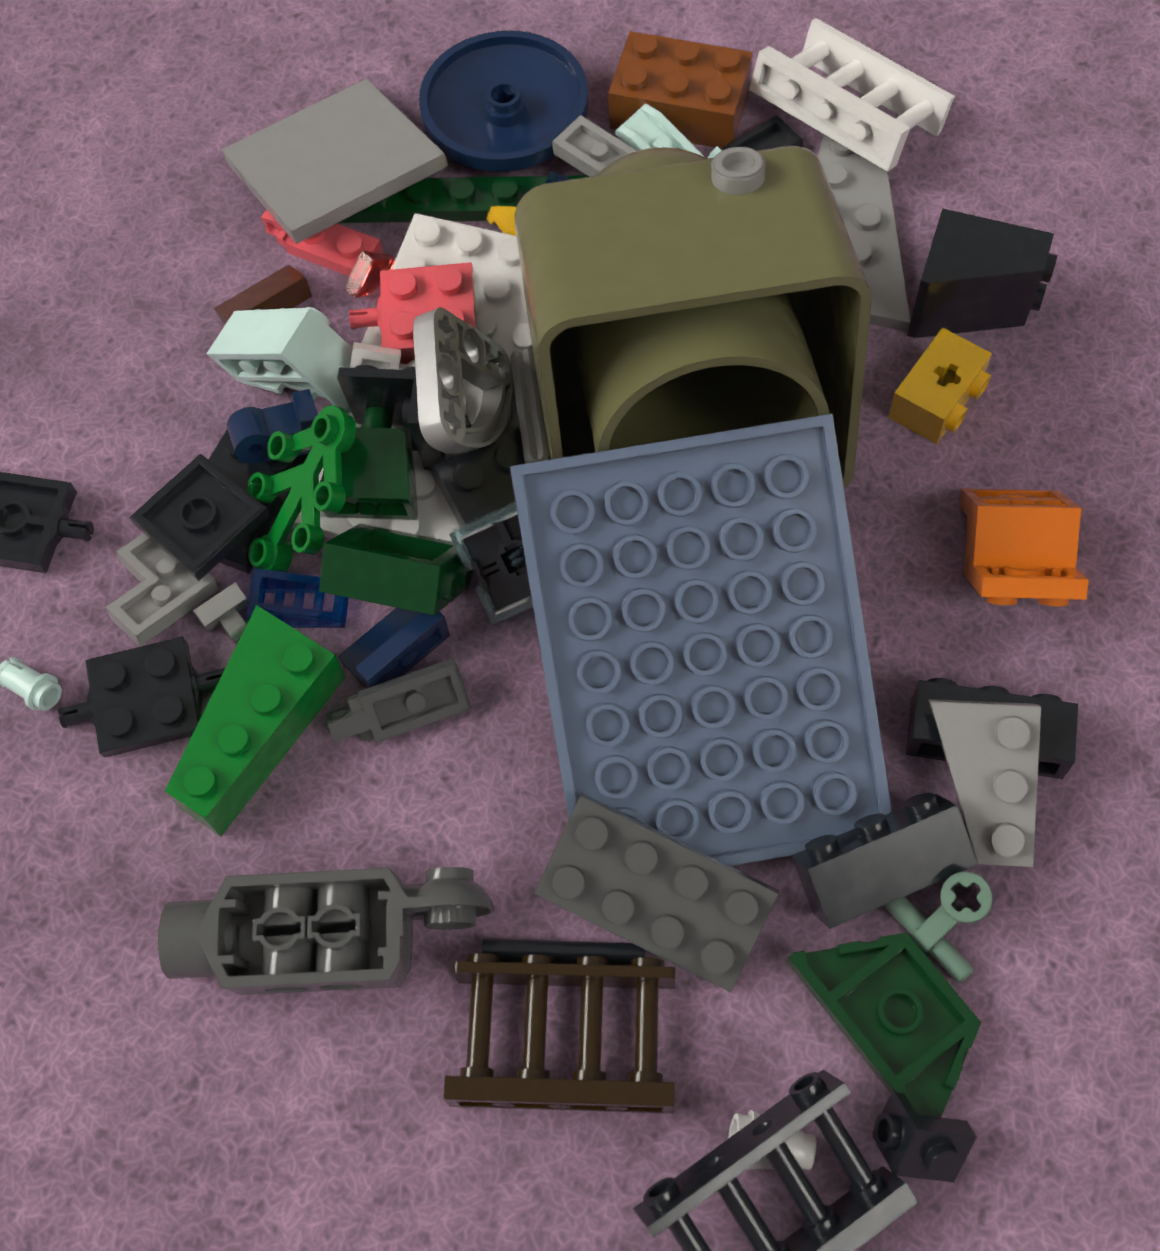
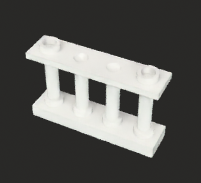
[749,18,955,172]

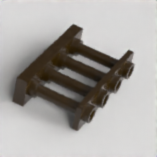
[443,953,675,1114]

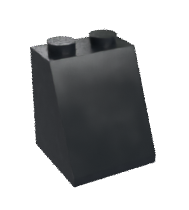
[907,208,1058,338]

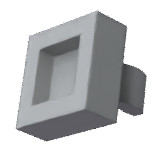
[193,582,249,643]

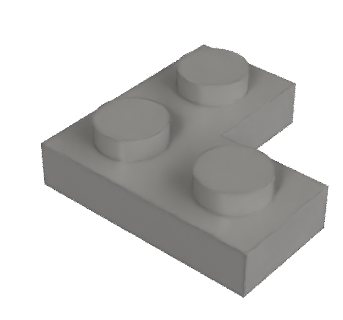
[106,533,218,647]

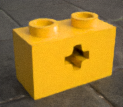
[888,327,992,444]

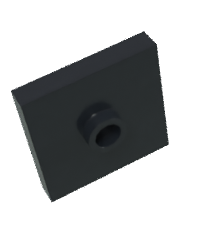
[129,453,269,581]

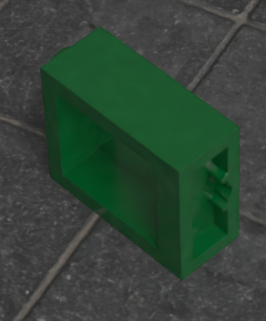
[319,523,474,615]

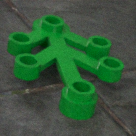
[247,405,356,575]

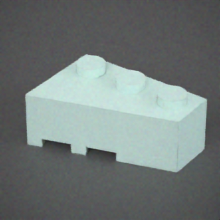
[207,307,353,412]

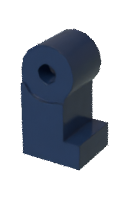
[227,389,318,464]

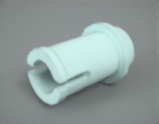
[0,657,62,711]

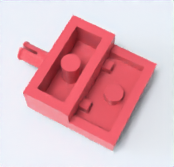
[349,262,477,364]

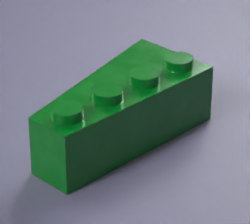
[165,605,346,837]

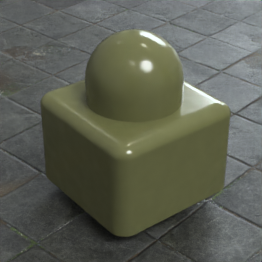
[515,146,872,489]

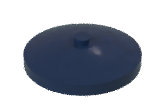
[419,30,589,172]

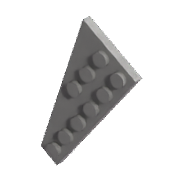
[817,107,911,332]

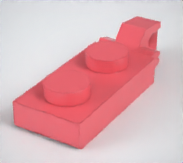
[261,209,382,281]

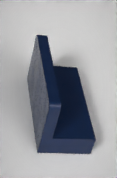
[339,608,450,688]

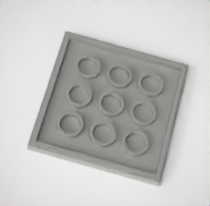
[221,79,448,243]

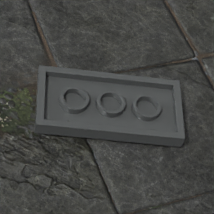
[534,794,779,992]

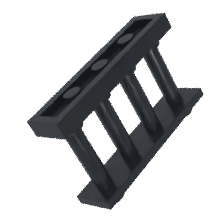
[633,1070,918,1251]

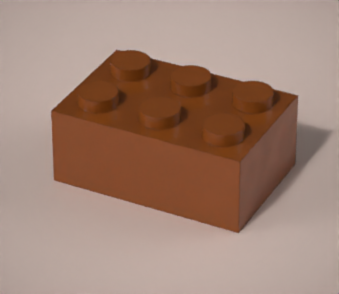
[608,31,753,149]

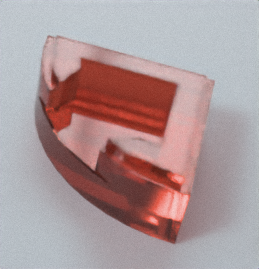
[344,251,396,298]

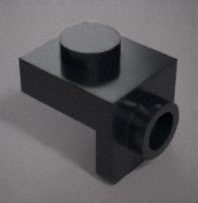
[873,1092,977,1182]

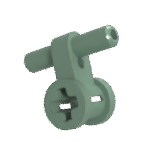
[884,872,993,983]

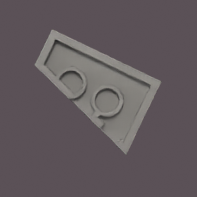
[928,699,1041,867]

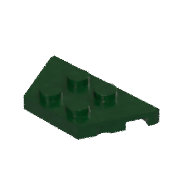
[787,932,982,1117]

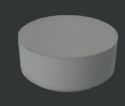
[711,147,766,195]

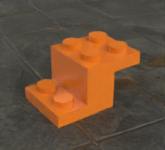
[959,488,1089,607]

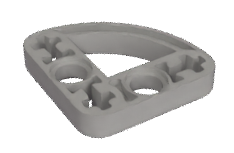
[413,307,514,454]

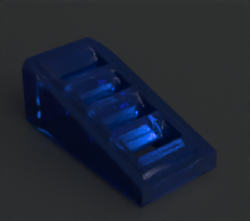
[246,568,349,628]

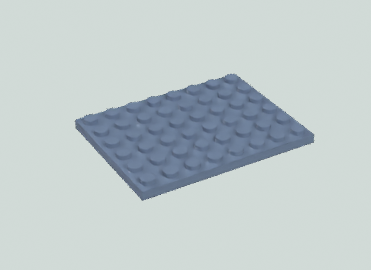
[510,414,892,866]

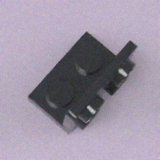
[337,365,445,470]

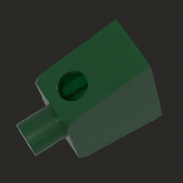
[320,407,418,520]

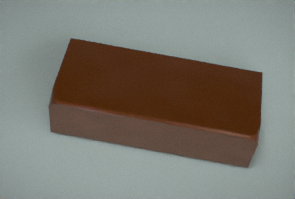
[214,265,312,325]

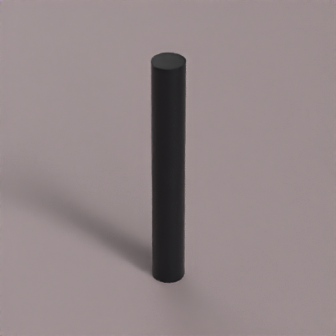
[482,939,645,965]

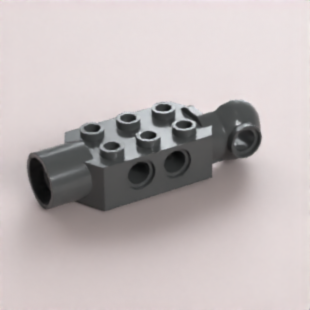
[158,867,495,995]

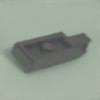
[326,658,471,743]

